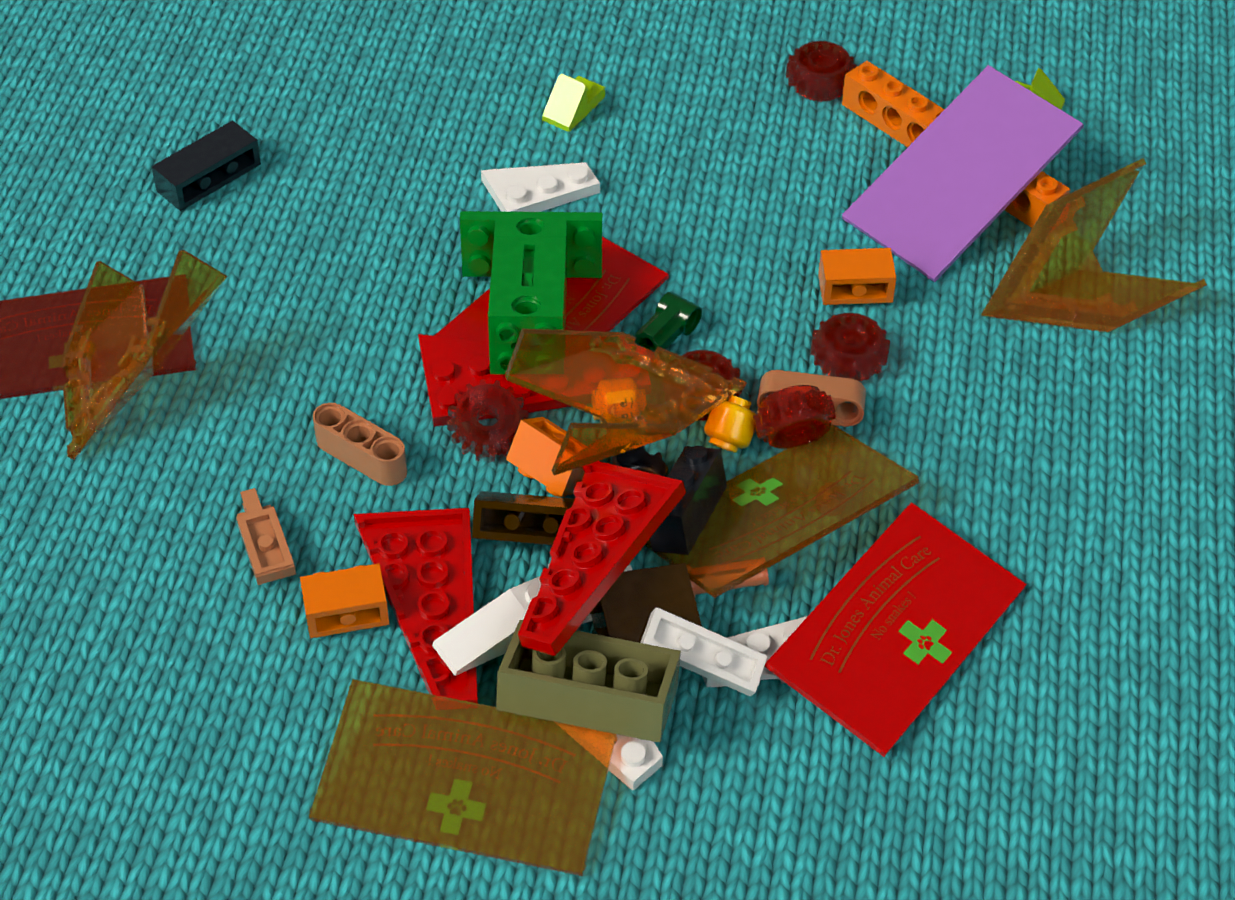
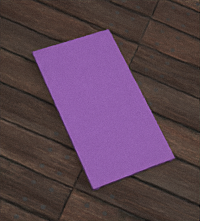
[842,65,1083,282]

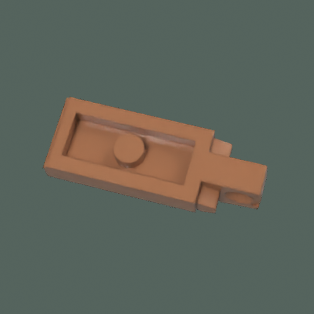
[236,488,296,585]

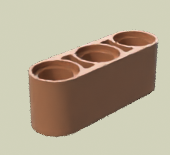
[757,370,866,427]
[313,403,407,486]

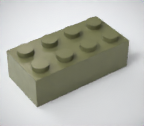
[496,620,681,743]

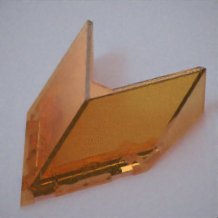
[980,158,1207,332]
[61,250,228,460]
[505,329,747,475]

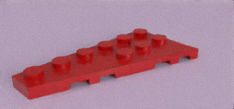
[418,334,651,427]
[518,458,686,656]
[354,508,478,712]

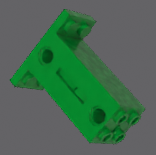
[460,211,602,375]

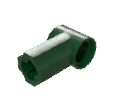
[635,292,702,358]

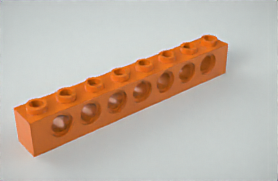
[842,61,1070,235]

